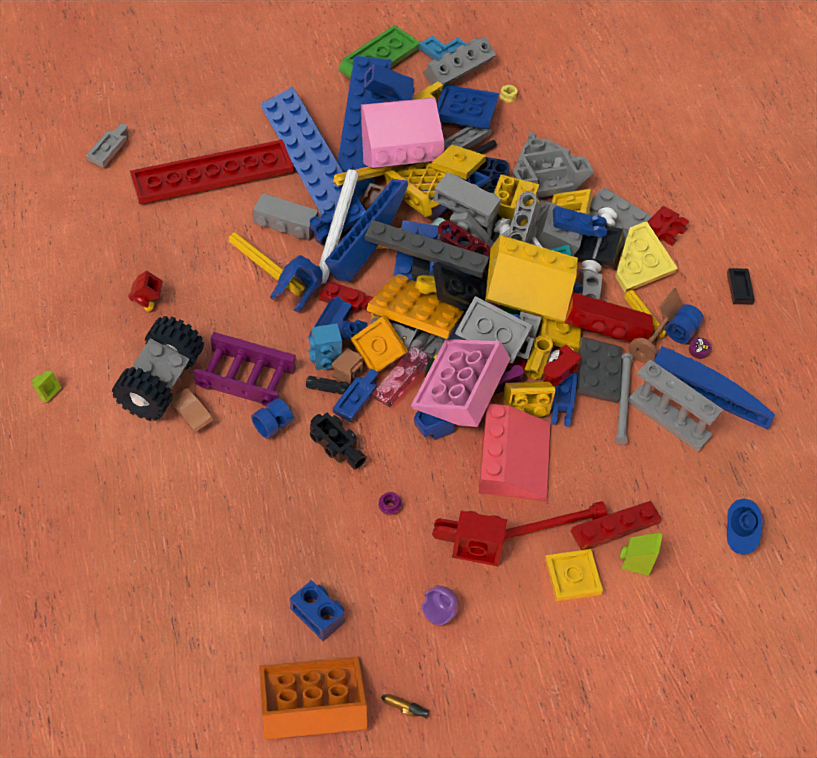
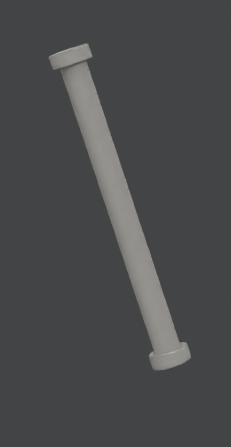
[615,353,634,445]

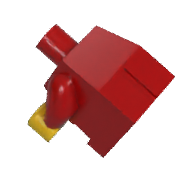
[128,270,163,312]

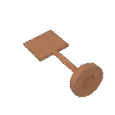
[629,288,683,364]

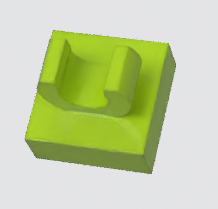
[31,370,62,402]

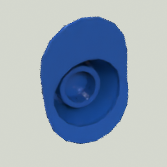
[727,498,765,555]

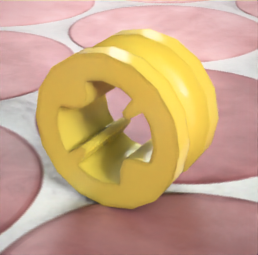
[500,85,517,102]

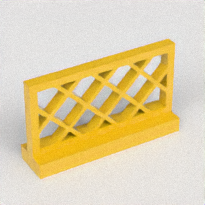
[384,162,446,217]

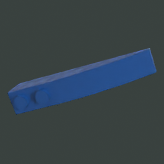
[324,179,409,281]
[653,346,775,429]

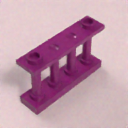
[194,332,296,406]

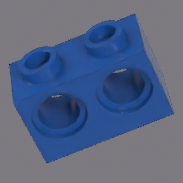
[290,580,345,641]

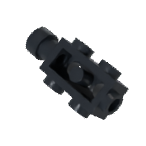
[309,412,367,470]

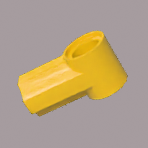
[523,335,553,380]

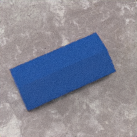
[308,296,352,337]

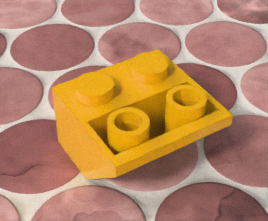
[494,175,539,226]
[503,382,555,417]

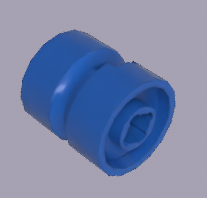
[666,304,704,344]
[251,398,294,439]

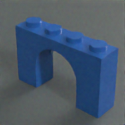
[361,64,415,139]

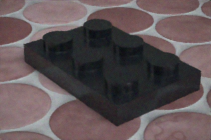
[432,262,489,311]

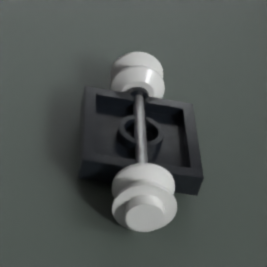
[574,207,624,281]

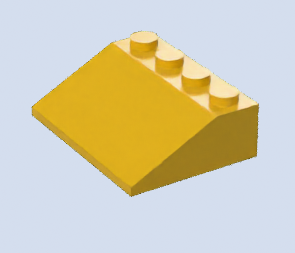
[485,235,578,323]

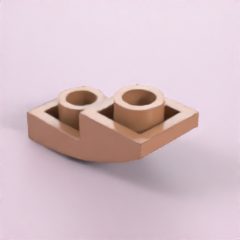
[171,388,214,432]

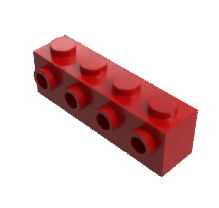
[565,292,653,342]

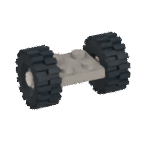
[112,316,204,421]

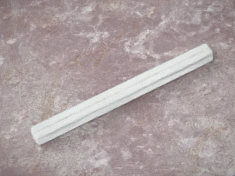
[319,169,359,284]

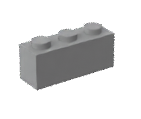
[434,172,501,227]
[253,193,318,241]

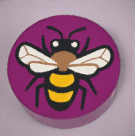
[689,337,711,359]

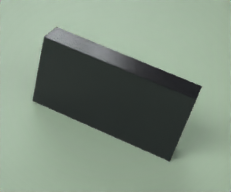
[727,268,755,305]

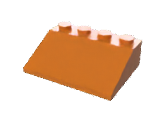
[259,656,367,740]

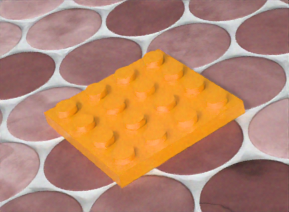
[367,274,467,339]

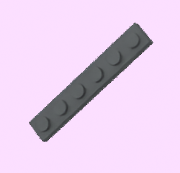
[365,220,489,278]

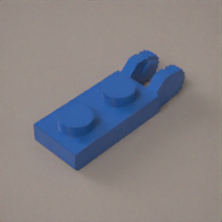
[553,206,607,238]
[551,373,577,427]

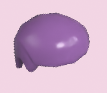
[421,585,458,626]

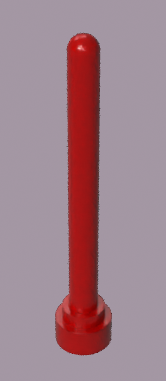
[504,501,607,539]

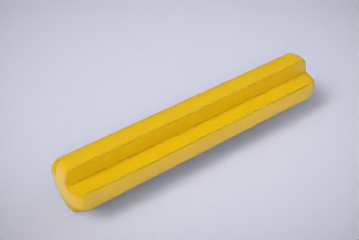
[624,290,666,340]

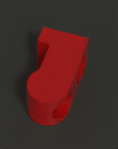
[543,344,582,387]

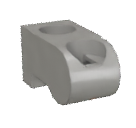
[581,271,602,299]

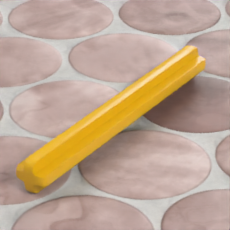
[333,164,407,186]
[228,232,305,296]

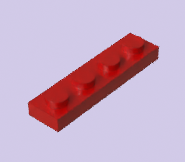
[570,501,662,550]

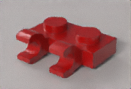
[648,206,689,245]

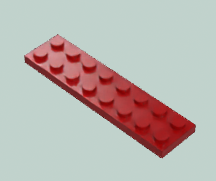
[130,139,293,204]

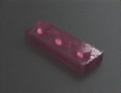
[372,346,430,407]

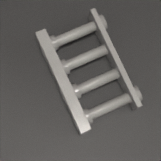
[628,360,723,452]

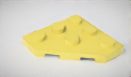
[615,221,678,293]

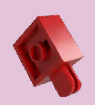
[432,511,508,567]

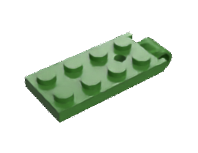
[339,25,421,80]

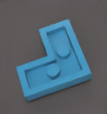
[419,36,468,61]

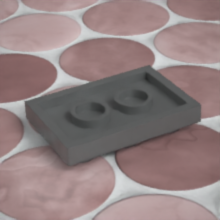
[576,336,622,403]

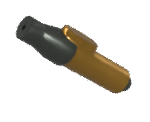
[381,694,429,718]

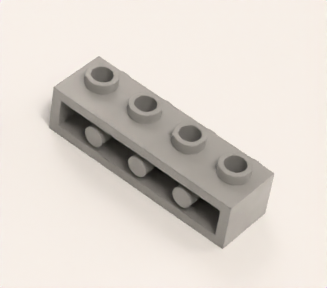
[423,36,496,87]

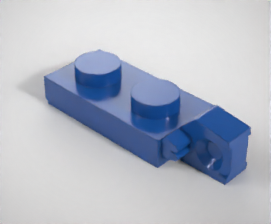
[333,369,378,423]

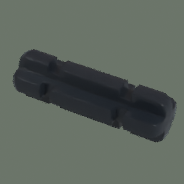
[306,376,349,395]

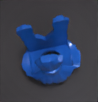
[270,255,323,312]

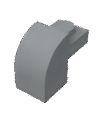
[517,311,542,359]

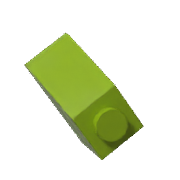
[619,533,663,576]

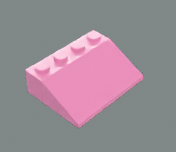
[361,98,444,168]
[411,339,510,427]

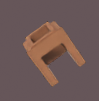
[331,348,364,386]

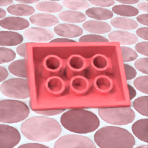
[478,403,550,501]

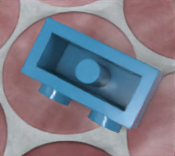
[308,323,342,370]

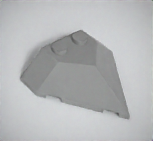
[513,131,594,198]

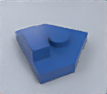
[414,411,456,440]

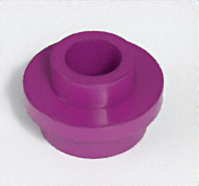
[378,492,402,515]

